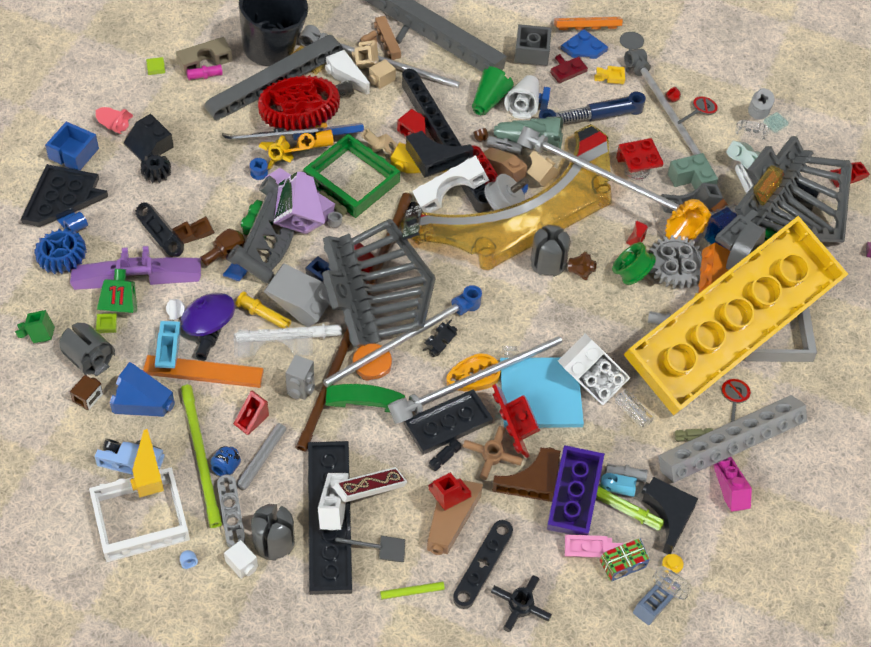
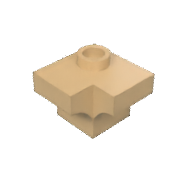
[352,40,379,70]
[527,151,560,187]

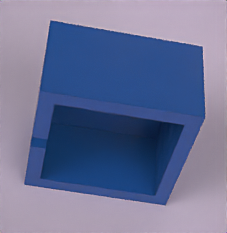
[45,121,99,170]

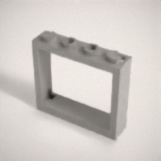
[744,307,817,362]

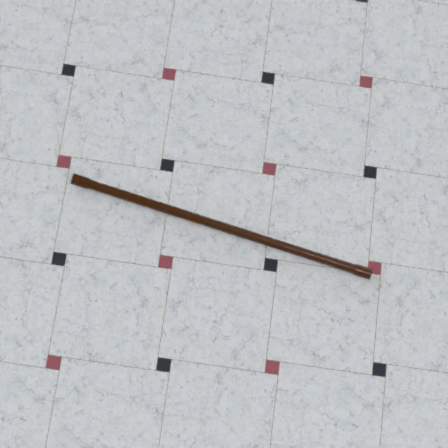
[296,193,412,452]

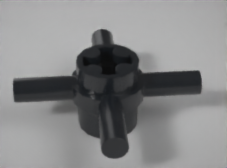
[491,575,552,632]

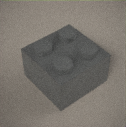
[514,24,552,66]

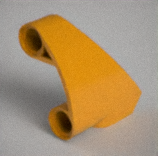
[284,123,334,153]

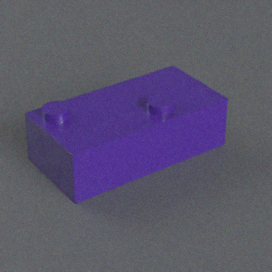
[547,445,605,535]

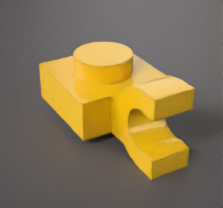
[594,66,625,84]

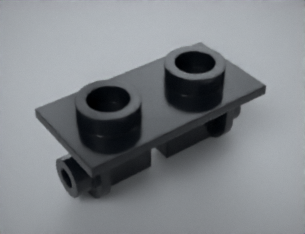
[422,319,458,357]

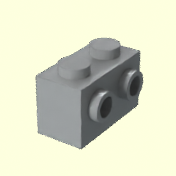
[285,355,315,400]

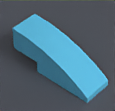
[155,321,181,368]

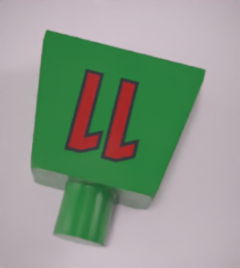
[97,268,137,313]

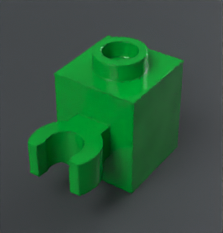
[15,310,55,343]

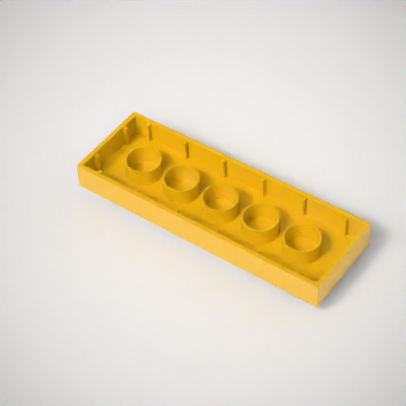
[623,216,848,416]

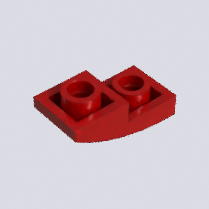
[830,162,870,188]

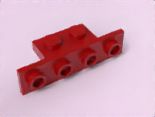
[492,384,541,458]

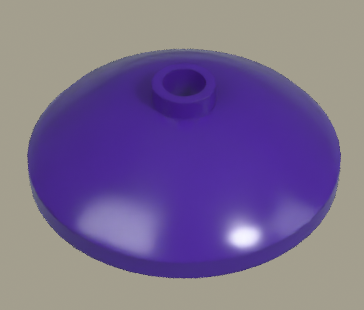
[180,293,236,336]

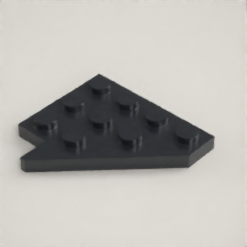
[21,164,108,227]

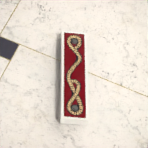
[333,467,407,502]

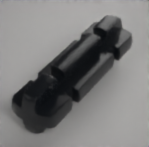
[428,439,461,471]

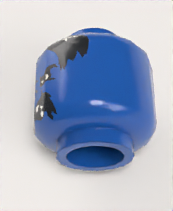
[210,446,241,476]

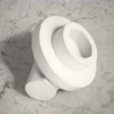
[166,299,185,320]

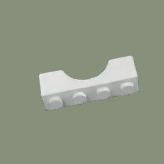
[412,155,489,215]

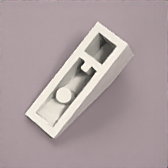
[325,50,370,95]
[318,473,349,530]

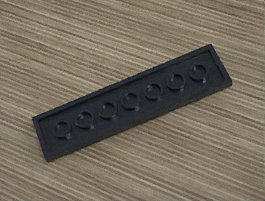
[308,441,352,595]

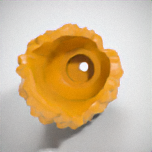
[665,199,712,242]

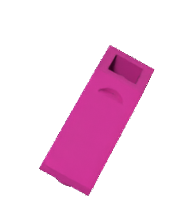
[713,457,752,512]

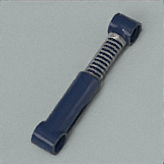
[538,91,646,124]

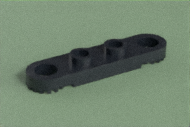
[135,202,184,257]

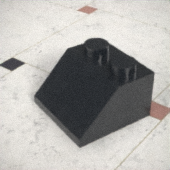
[124,113,174,161]

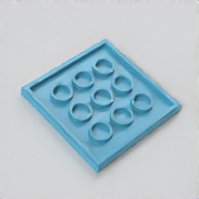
[500,357,584,428]

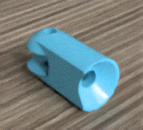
[600,473,637,497]

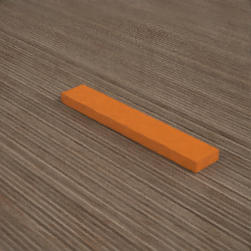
[143,355,264,388]

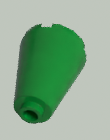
[472,66,514,115]

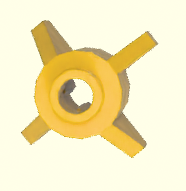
[259,135,294,169]

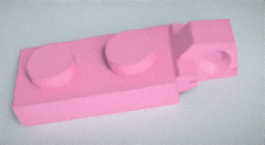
[564,535,623,558]

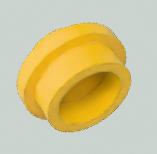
[662,554,684,574]

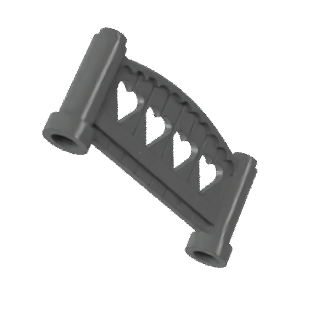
[227,175,295,284]

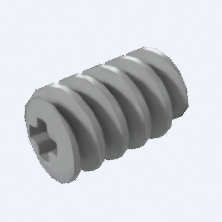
[748,88,775,119]

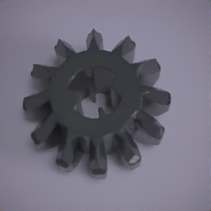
[140,153,171,184]

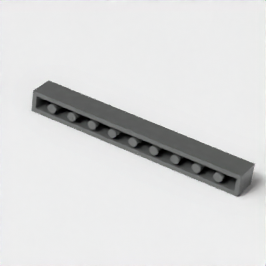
[365,0,507,72]

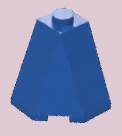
[110,362,175,417]

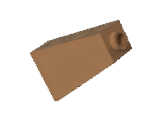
[427,480,483,555]

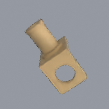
[361,128,398,156]

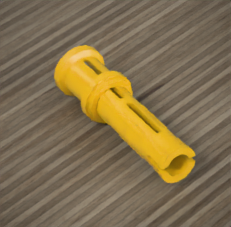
[235,291,291,329]

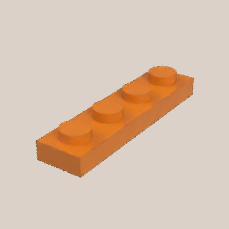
[554,17,623,30]

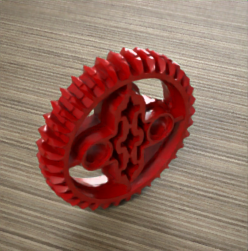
[258,75,340,131]

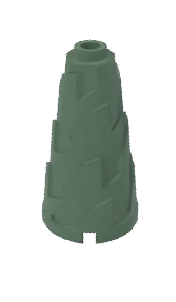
[494,117,563,151]

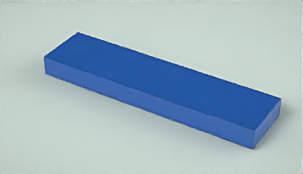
[292,123,364,141]

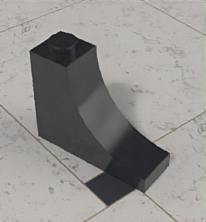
[406,131,474,178]
[641,477,698,554]

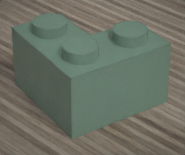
[668,153,718,190]

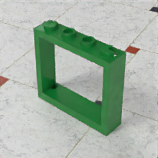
[303,134,400,218]

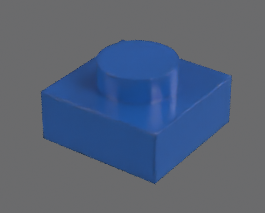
[539,87,551,110]

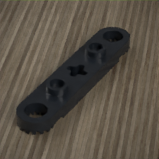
[453,520,513,609]

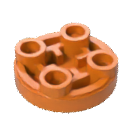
[353,343,392,381]

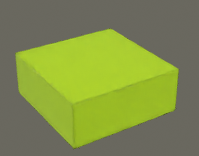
[146,57,165,75]
[96,313,117,333]

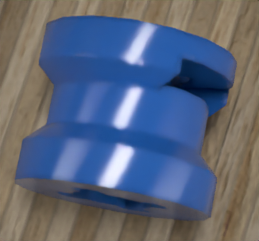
[250,158,268,180]

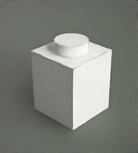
[224,540,258,579]

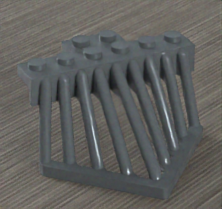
[735,136,852,243]
[322,219,436,347]

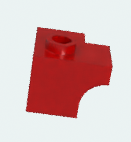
[428,472,472,510]

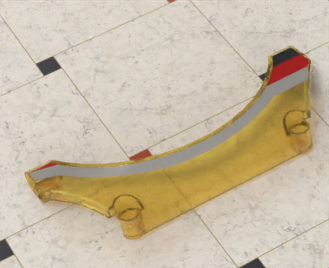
[401,124,612,270]

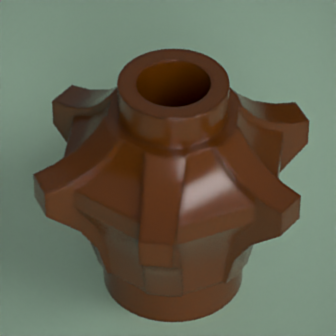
[568,251,597,280]

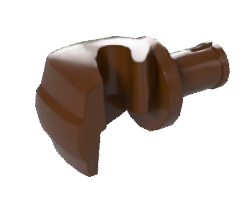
[200,228,245,267]

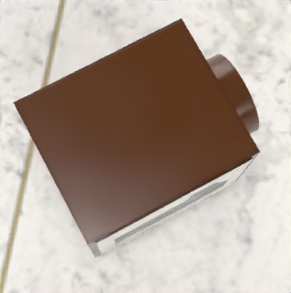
[70,375,103,410]

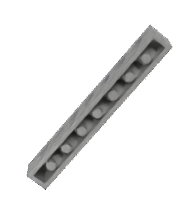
[658,395,807,483]

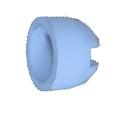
[180,550,198,569]

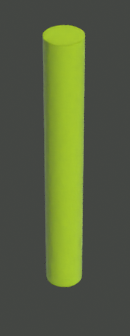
[380,582,445,600]

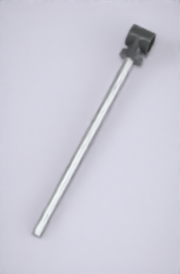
[624,49,701,155]

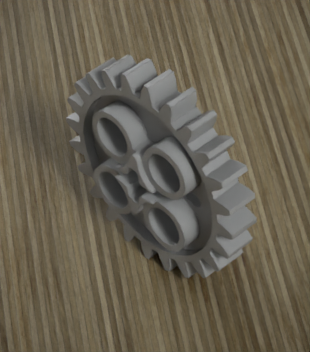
[648,235,702,289]

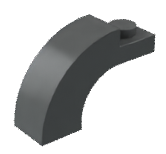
[661,183,723,213]
[726,221,766,270]

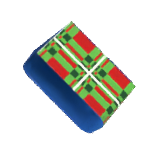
[599,538,650,582]

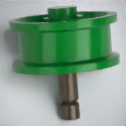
[612,242,656,287]

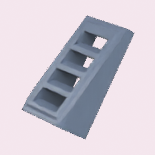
[633,580,676,625]

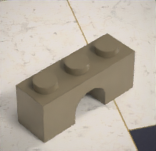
[176,37,233,76]

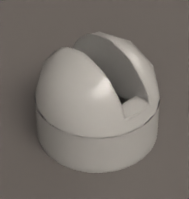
[327,212,342,228]

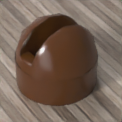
[473,128,488,142]

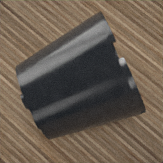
[238,0,308,67]

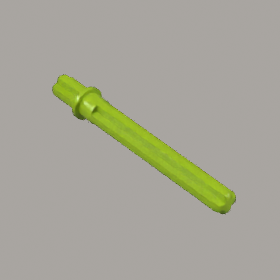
[596,486,664,530]

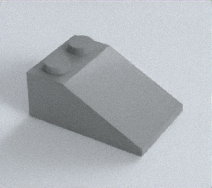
[264,263,329,327]

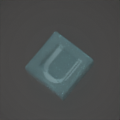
[763,112,789,133]

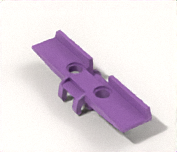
[70,246,201,290]

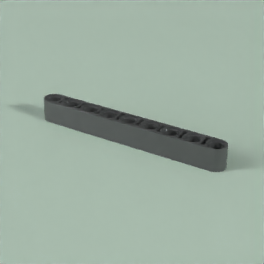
[204,35,343,121]

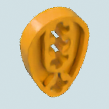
[446,354,501,391]

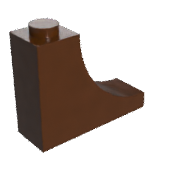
[492,447,561,502]

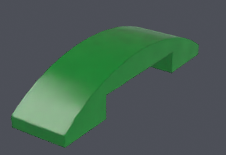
[325,384,405,413]

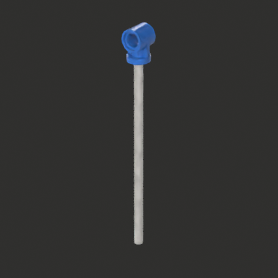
[323,285,482,387]

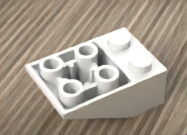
[558,333,630,405]

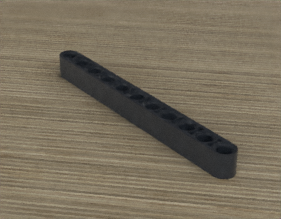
[402,68,491,214]

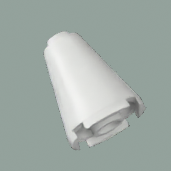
[504,75,539,119]

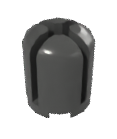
[530,225,571,277]
[59,322,115,376]
[251,504,295,561]

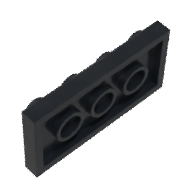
[404,389,493,455]

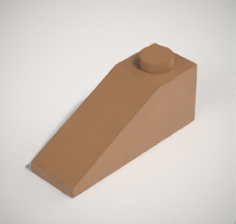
[483,147,527,182]

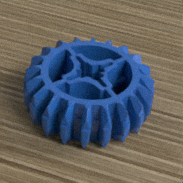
[34,228,87,275]

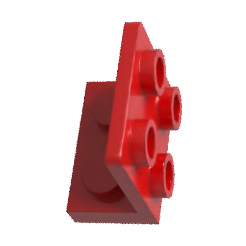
[616,138,664,173]

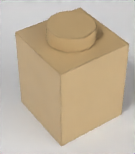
[368,59,396,89]

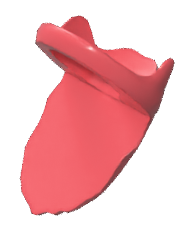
[96,107,133,134]

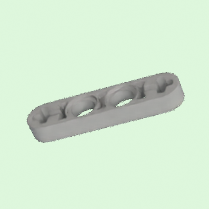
[217,475,245,548]

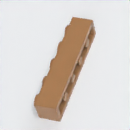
[374,16,401,60]

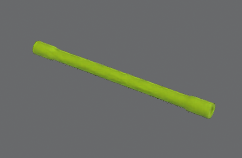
[180,384,222,528]

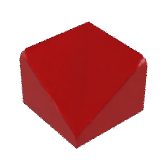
[626,221,648,245]

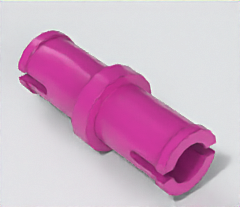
[186,64,223,80]

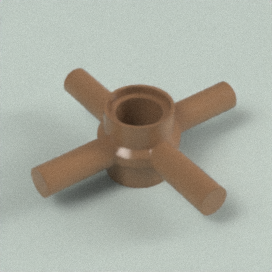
[463,426,523,480]

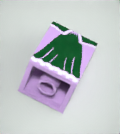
[274,172,325,234]

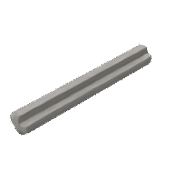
[236,423,286,490]

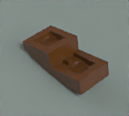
[173,216,215,244]

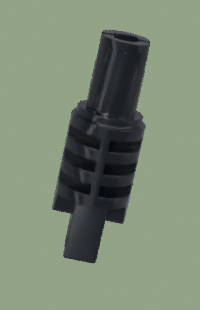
[196,328,222,361]

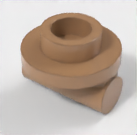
[360,30,377,42]

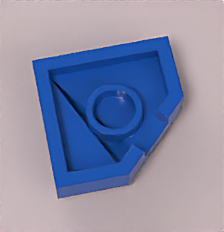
[561,29,608,59]

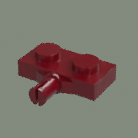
[550,54,588,84]

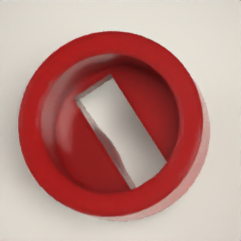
[666,87,681,102]

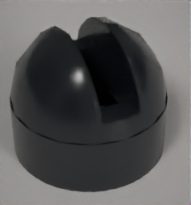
[103,438,121,454]

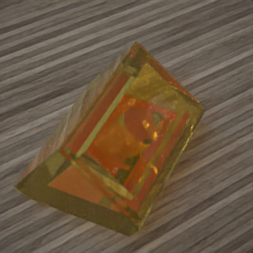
[753,165,783,206]

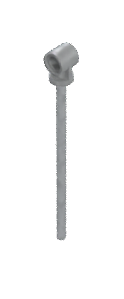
[298,25,460,88]
[517,126,680,212]
[387,336,562,424]

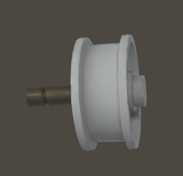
[485,174,529,212]

